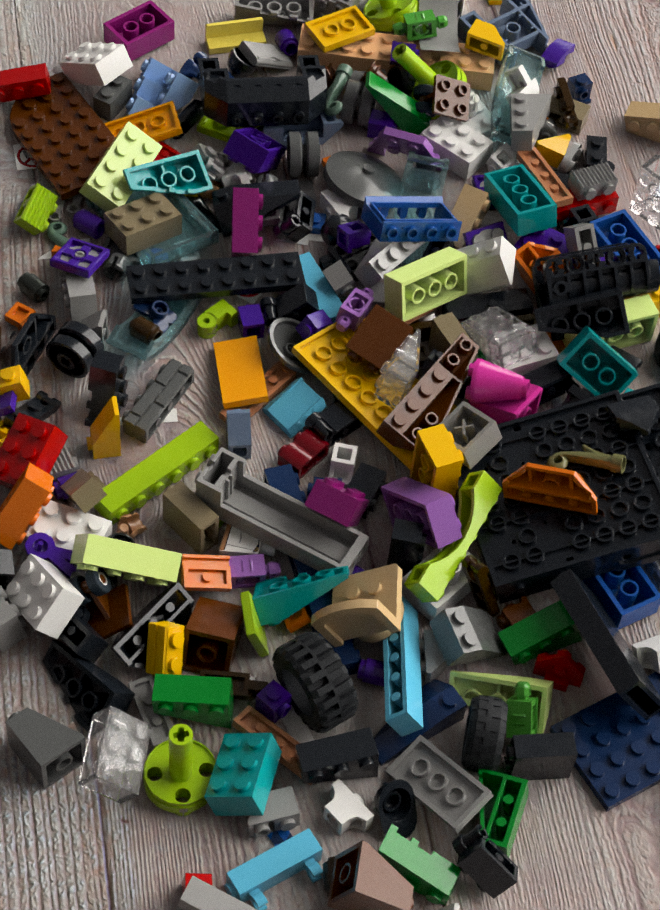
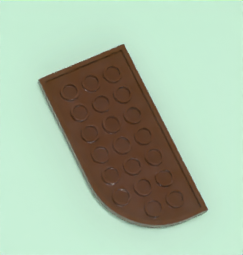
[10,72,115,201]

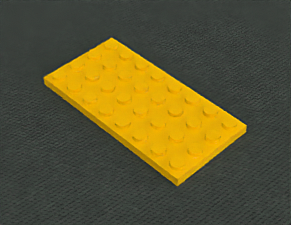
[291,319,457,470]

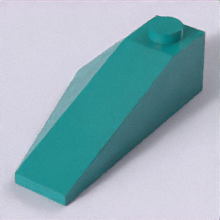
[123,150,213,195]
[252,566,349,626]

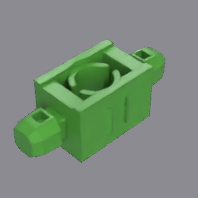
[392,9,448,41]
[506,681,538,738]

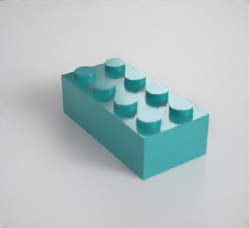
[484,164,557,236]

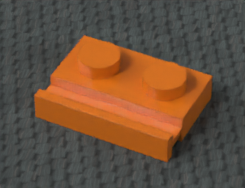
[181,554,232,592]

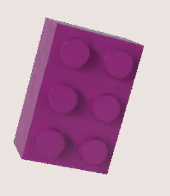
[103,0,175,61]
[231,187,263,257]
[304,477,370,527]

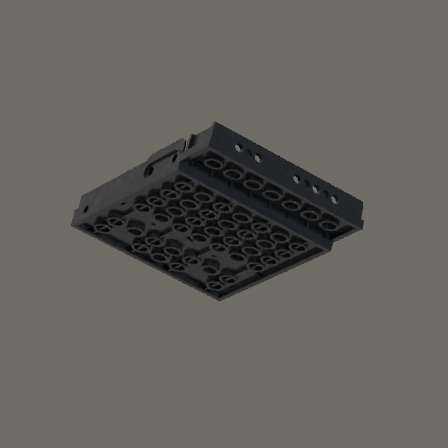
[458,383,660,604]

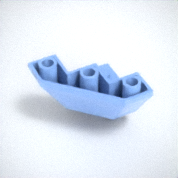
[125,57,199,115]

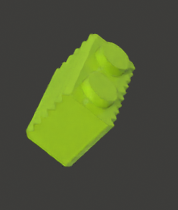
[13,183,58,236]

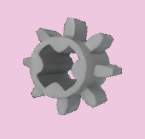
[203,155,225,181]

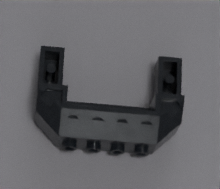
[197,55,327,127]

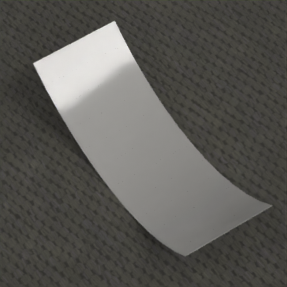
[419,0,460,52]

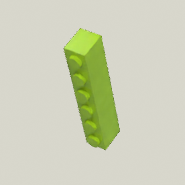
[94,421,219,525]

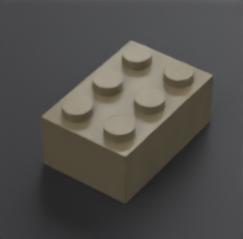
[104,192,182,256]

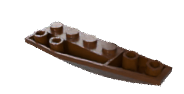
[376,332,480,451]

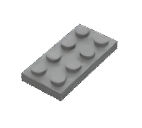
[385,734,493,833]

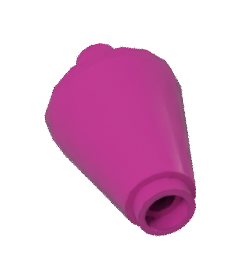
[465,358,530,404]

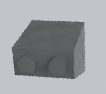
[5,707,87,790]

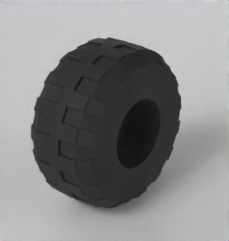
[461,695,508,772]

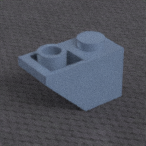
[226,409,252,459]

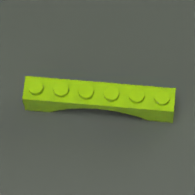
[404,470,502,603]

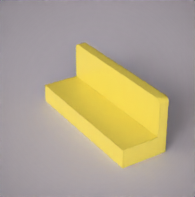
[205,17,267,55]

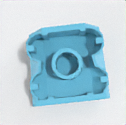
[262,377,327,438]

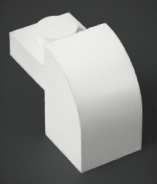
[504,64,539,106]

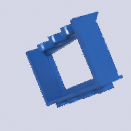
[361,196,462,242]

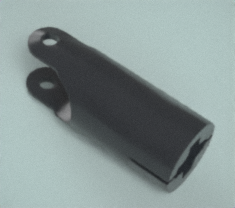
[173,99,204,140]

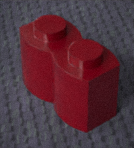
[277,429,330,479]

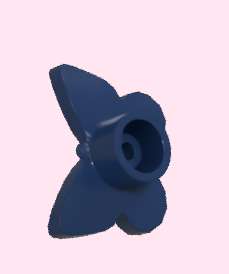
[132,300,178,335]

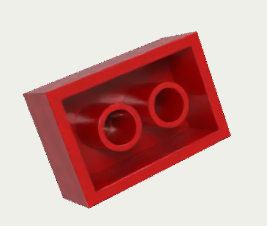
[0,413,68,489]

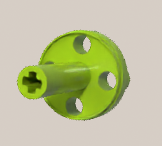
[363,0,419,32]
[392,43,467,120]
[143,724,216,816]

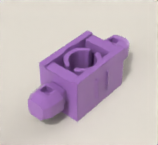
[335,287,374,332]
[229,554,281,589]

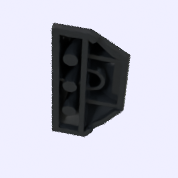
[0,313,56,376]
[111,582,194,669]

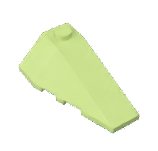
[449,670,554,734]

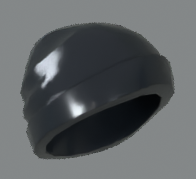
[227,46,259,78]

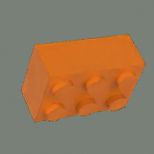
[0,462,55,550]

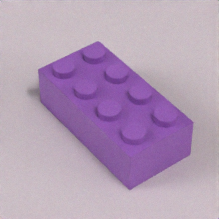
[381,476,463,549]

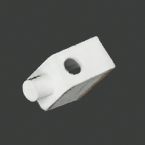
[219,524,276,557]

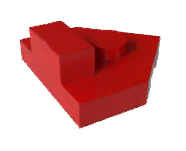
[532,649,586,692]

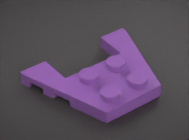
[367,126,445,172]

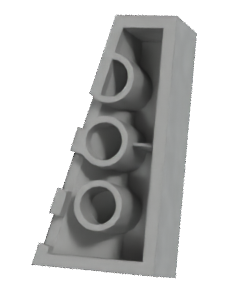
[235,0,314,26]
[354,217,426,288]

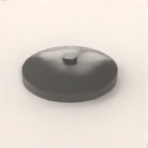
[323,151,404,209]

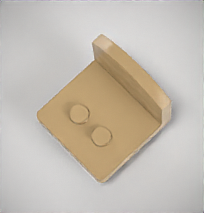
[311,563,404,647]

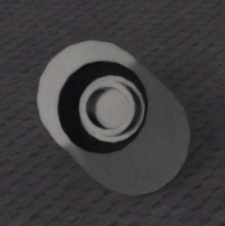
[387,64,416,95]
[374,779,417,838]

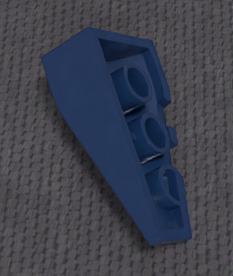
[374,679,467,766]

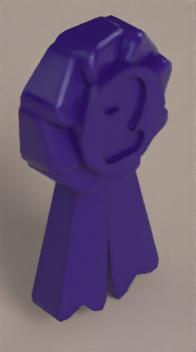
[25,532,77,579]

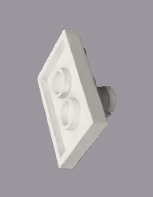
[461,88,501,137]

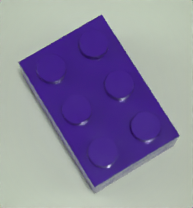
[223,127,287,174]

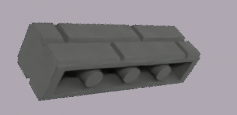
[121,358,194,443]

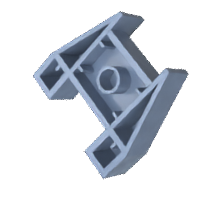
[457,0,549,69]

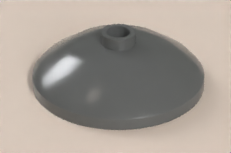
[267,317,313,374]

